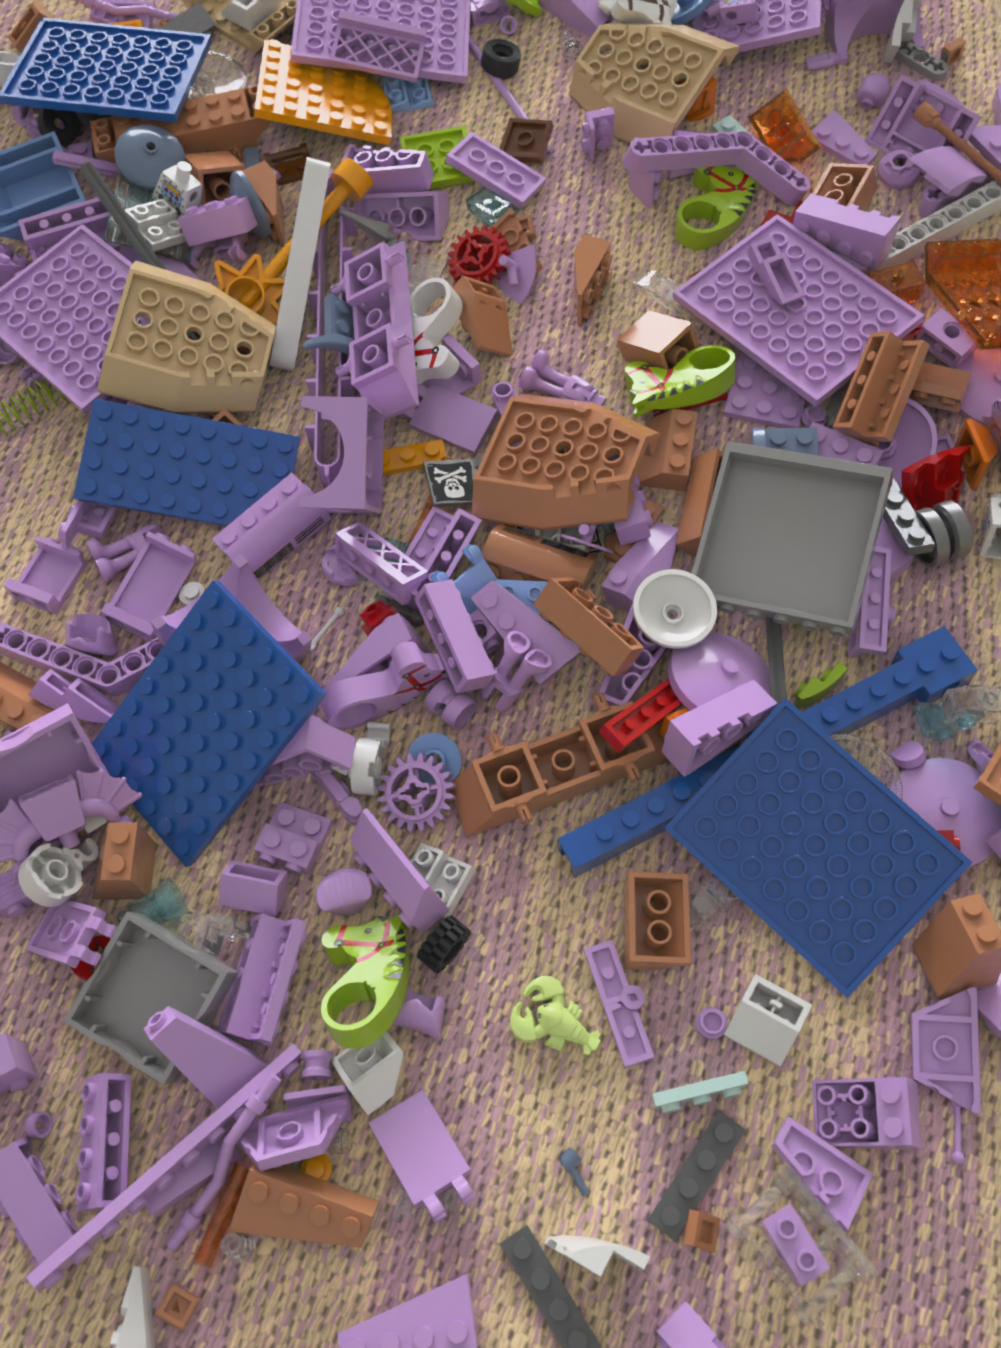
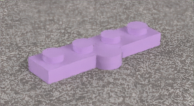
[584,940,654,1069]

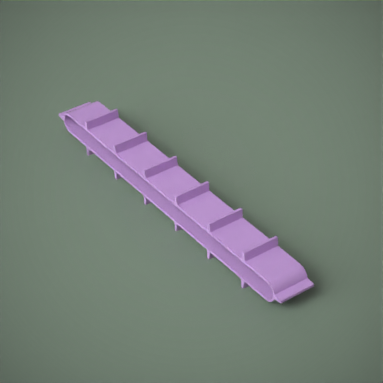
[305,169,357,487]

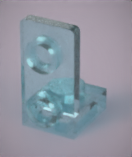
[913,702,985,742]

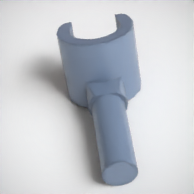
[560,1148,589,1196]

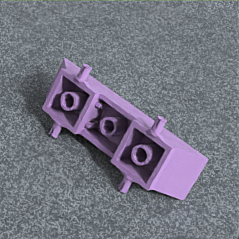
[331,241,419,422]

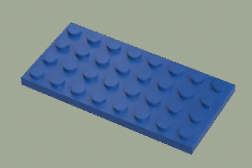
[73,398,300,527]

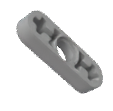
[894,41,948,81]

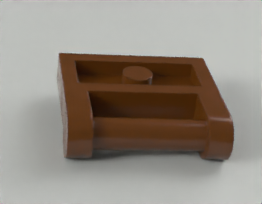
[263,142,311,186]

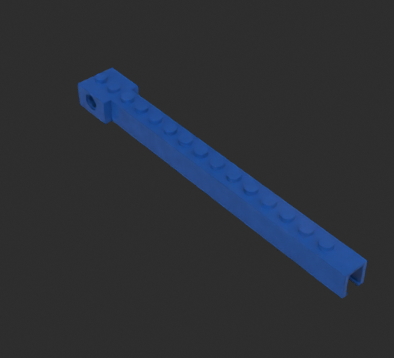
[558,626,978,878]

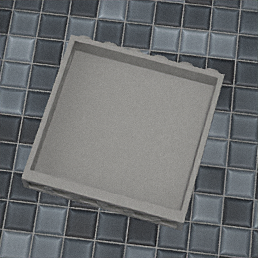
[692,441,893,637]

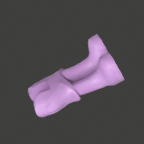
[86,524,162,583]
[480,631,552,713]

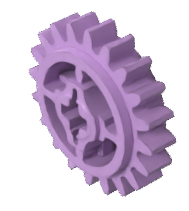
[377,753,457,833]

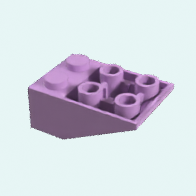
[812,1077,922,1150]

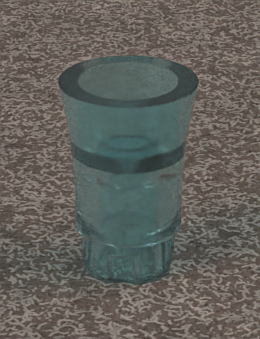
[117,878,189,925]

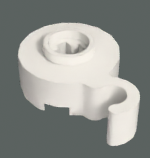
[348,722,391,796]
[18,838,99,907]

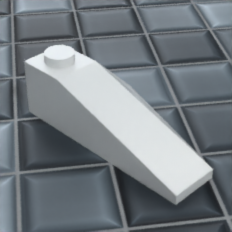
[110,1266,155,1348]

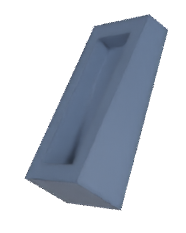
[244,146,260,168]

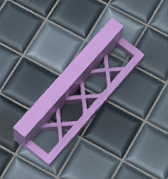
[335,521,428,605]
[848,547,892,658]

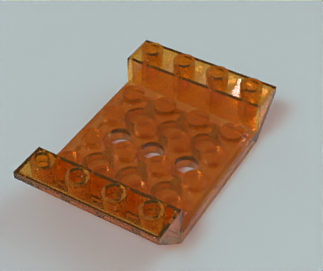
[924,238,1001,350]

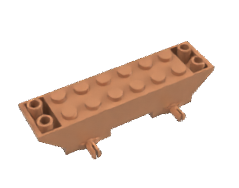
[90,85,271,163]
[449,692,669,837]

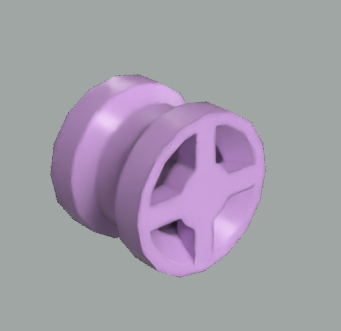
[301,1050,333,1080]

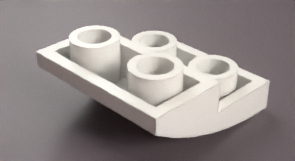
[125,199,187,252]
[411,842,476,920]

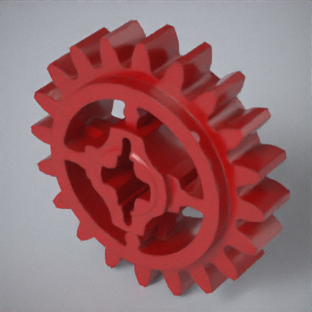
[447,225,511,285]

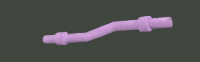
[72,0,180,22]
[166,1073,281,1251]

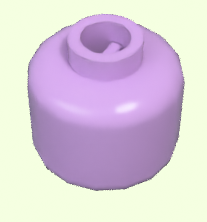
[856,73,890,110]

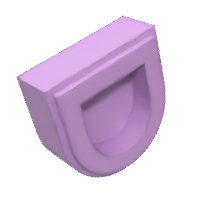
[889,739,926,769]

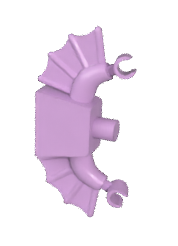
[0,769,142,883]

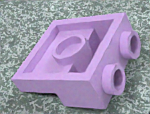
[254,802,333,875]

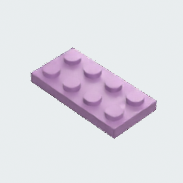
[445,132,547,209]

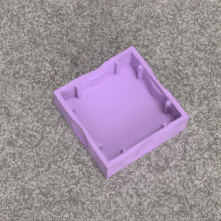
[0,703,128,855]

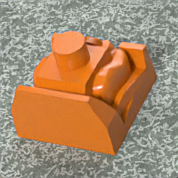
[676,76,717,122]

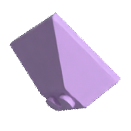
[865,74,981,174]

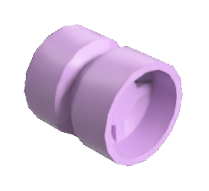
[424,678,477,731]

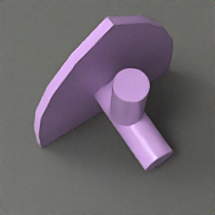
[496,244,537,305]
[560,524,614,554]

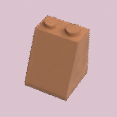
[185,150,243,204]
[617,311,699,369]
[92,822,156,900]
[912,893,1001,999]

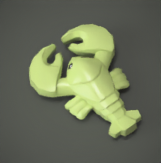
[510,976,601,1056]

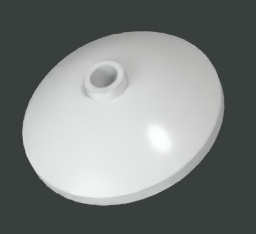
[633,569,717,649]

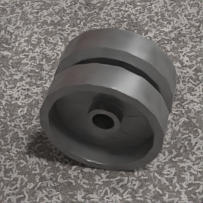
[915,500,973,568]

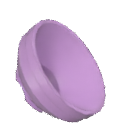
[878,149,921,189]

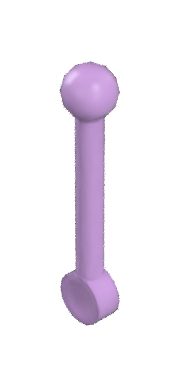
[951,1101,965,1165]

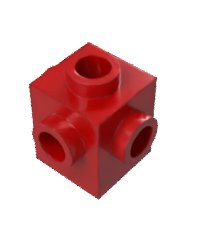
[359,599,398,636]

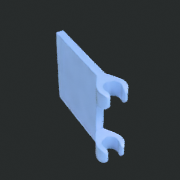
[431,544,497,615]

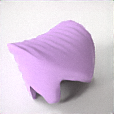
[65,614,119,656]
[316,868,372,916]
[391,988,445,1041]

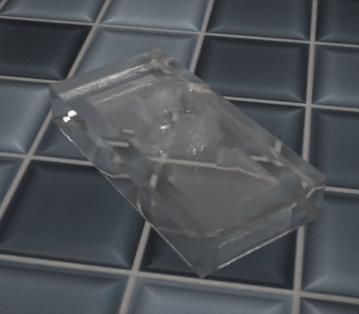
[391,1184,458,1220]

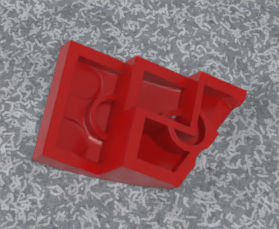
[901,445,971,511]

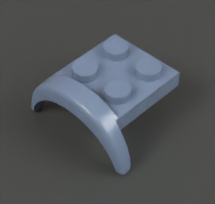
[302,293,355,355]
[750,427,819,456]

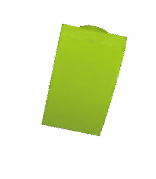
[794,662,848,709]

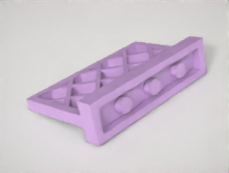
[329,10,427,83]

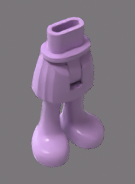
[519,349,607,406]

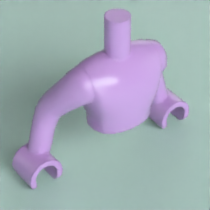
[182,233,248,269]

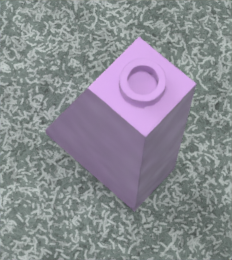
[538,0,613,38]
[143,1006,268,1109]

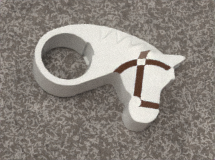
[611,0,677,25]

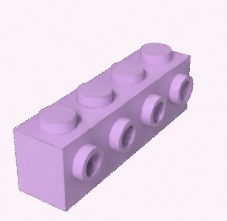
[415,579,496,694]
[75,1073,132,1212]

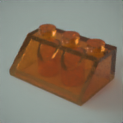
[748,88,822,162]

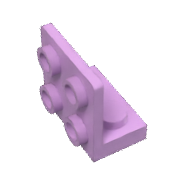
[422,333,481,395]

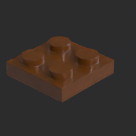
[500,118,554,164]

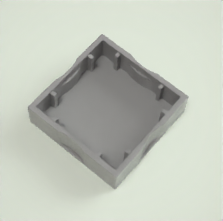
[63,912,239,1085]

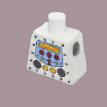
[152,161,202,219]
[979,493,1001,559]

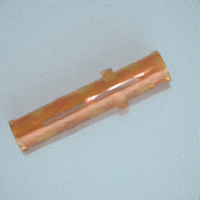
[193,1162,250,1267]

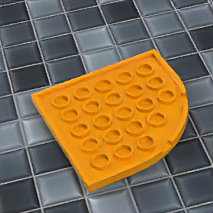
[254,40,392,146]

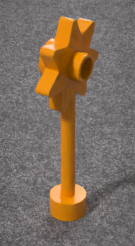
[214,158,374,325]

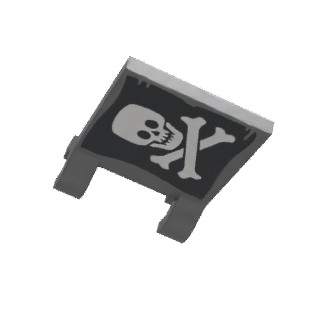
[423,454,484,507]

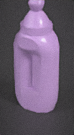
[804,52,841,71]

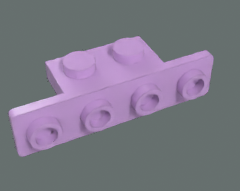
[58,501,120,549]

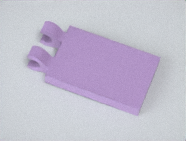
[399,383,498,455]
[25,900,117,969]
[368,1089,475,1224]

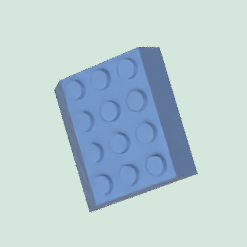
[0,131,86,241]

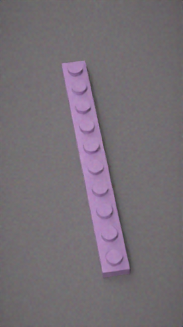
[26,1043,302,1292]

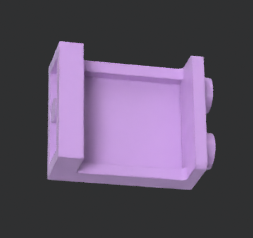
[3,536,88,615]

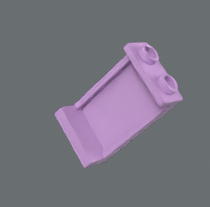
[101,531,196,641]

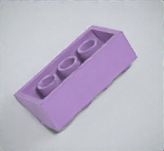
[351,807,450,934]

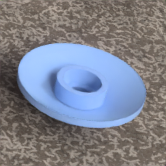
[407,733,462,784]

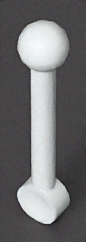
[310,606,345,651]

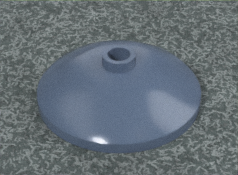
[115,125,185,190]
[229,169,271,239]

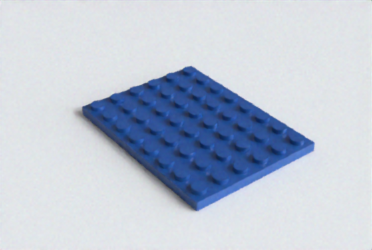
[0,17,212,122]
[91,580,327,867]
[664,698,973,998]

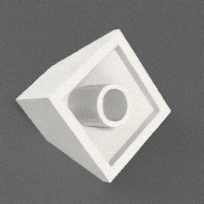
[331,1031,404,1115]

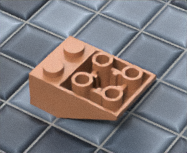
[8,0,54,52]
[242,160,284,248]
[574,234,613,326]
[453,276,513,357]

